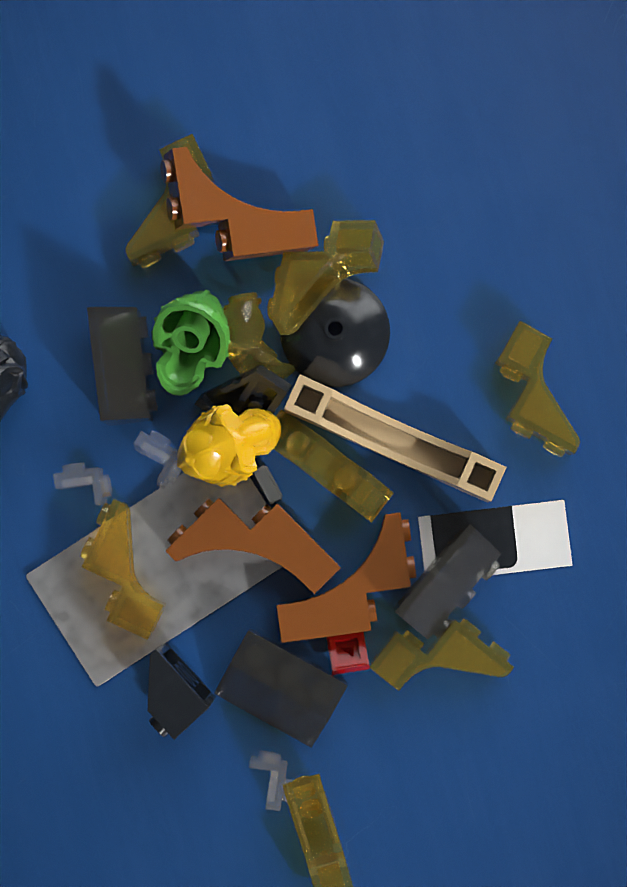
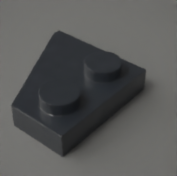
[195,365,292,415]

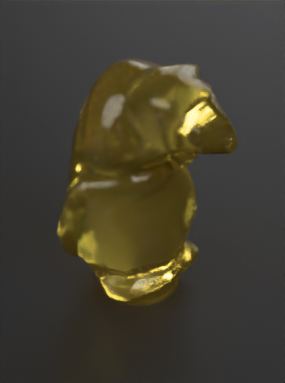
[223,292,295,379]

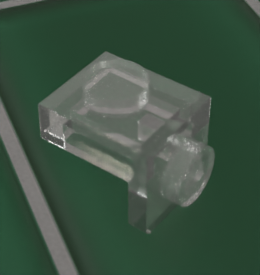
[134,431,182,489]
[53,463,112,506]
[249,751,293,811]

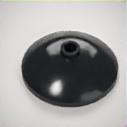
[280,277,390,387]

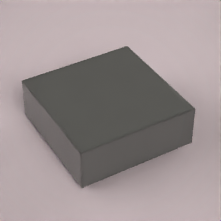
[253,465,283,505]

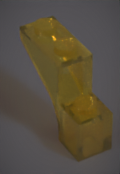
[126,134,214,268]
[267,220,384,335]
[495,321,580,457]
[273,409,394,523]
[80,499,166,640]
[369,618,514,691]
[282,774,355,887]

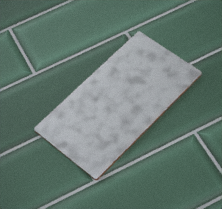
[26,473,282,686]

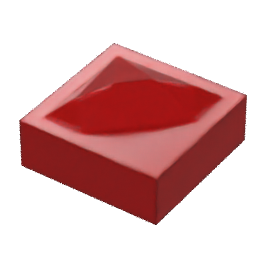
[327,632,369,675]

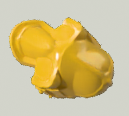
[177,404,281,487]

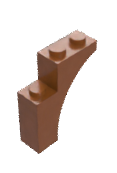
[160,147,319,261]
[166,498,341,594]
[277,512,416,643]

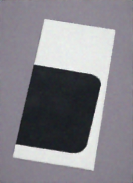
[418,500,573,583]

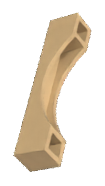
[284,374,507,502]

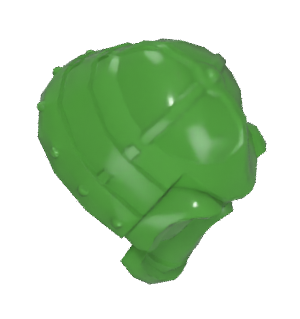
[151,290,231,396]

